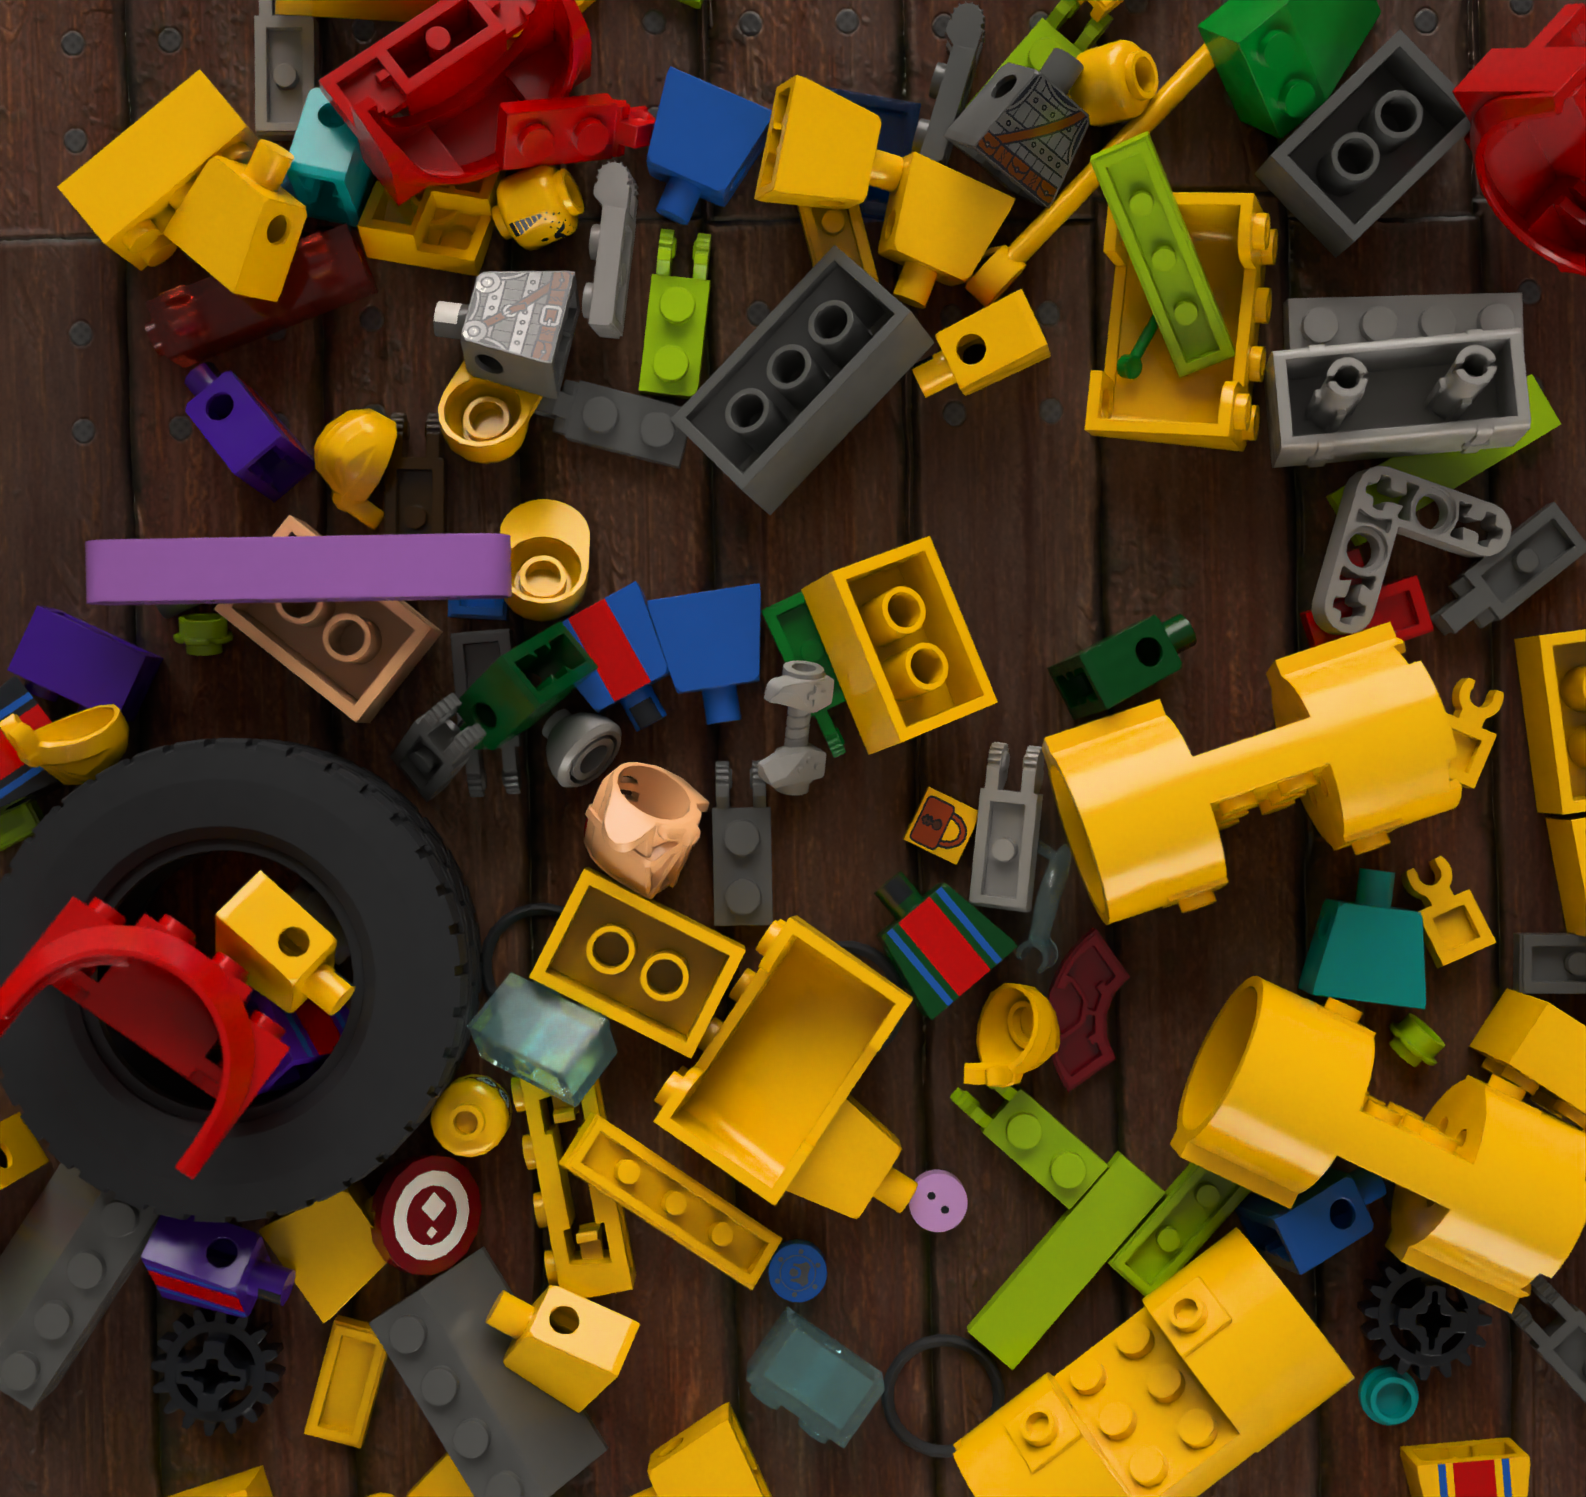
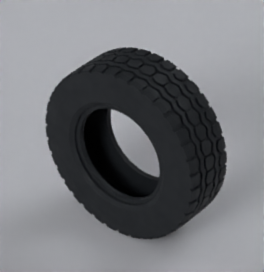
[0,738,483,1222]

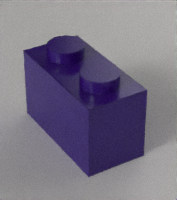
[7,605,163,722]

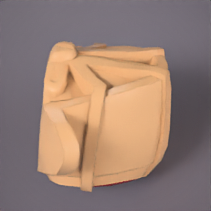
[584,762,710,900]

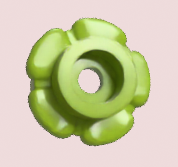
[173,613,233,656]
[1389,1013,1445,1067]

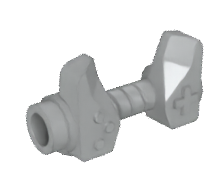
[757,660,834,795]

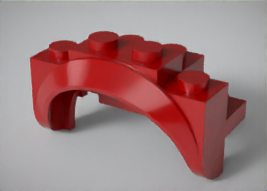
[319,0,592,206]

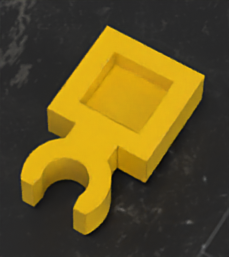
[1446,678,1504,789]
[1401,856,1497,968]

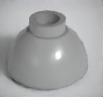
[542,709,622,788]

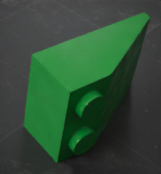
[1197,0,1381,139]

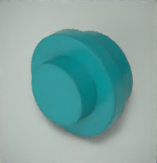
[1358,1365,1419,1426]

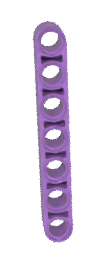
[85,533,512,606]

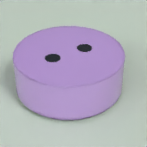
[908,1169,968,1232]

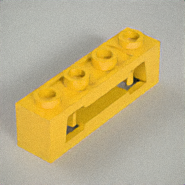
[511,1046,637,1298]

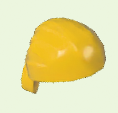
[314,408,397,530]
[0,704,129,785]
[964,983,1060,1088]

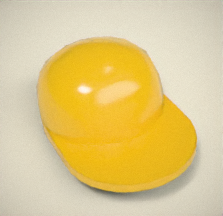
[438,360,543,464]
[500,499,590,622]

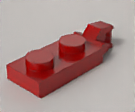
[495,93,656,171]

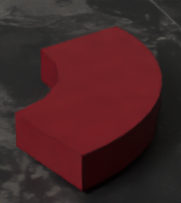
[1047,927,1130,1092]

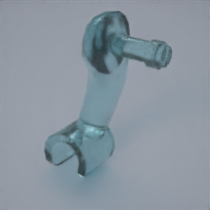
[1016,838,1072,974]

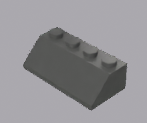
[670,245,935,515]
[0,1163,160,1410]
[369,1246,609,1497]

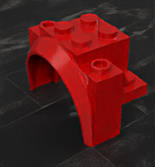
[1452,3,1586,276]
[0,896,290,1180]

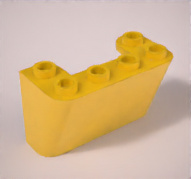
[1084,192,1278,452]
[653,915,913,1206]

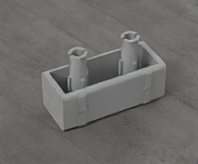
[1264,327,1531,468]

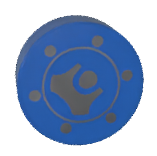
[768,1239,827,1302]

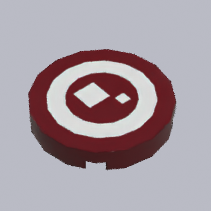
[370,1154,482,1276]

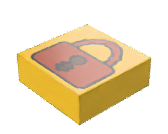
[903,786,978,865]

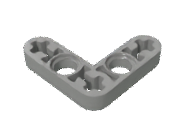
[1312,466,1511,635]

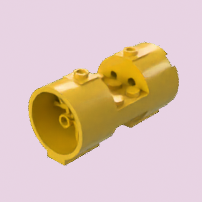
[1041,622,1462,925]
[1170,976,1586,1314]
[953,1227,1355,1497]

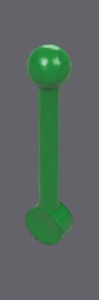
[1117,314,1158,379]

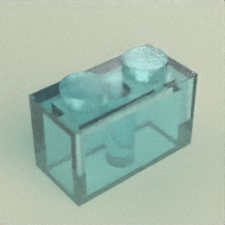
[468,972,618,1107]
[746,1306,885,1448]

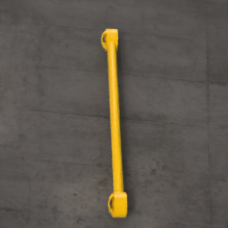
[965,43,1215,307]

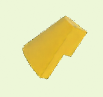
[357,170,506,276]

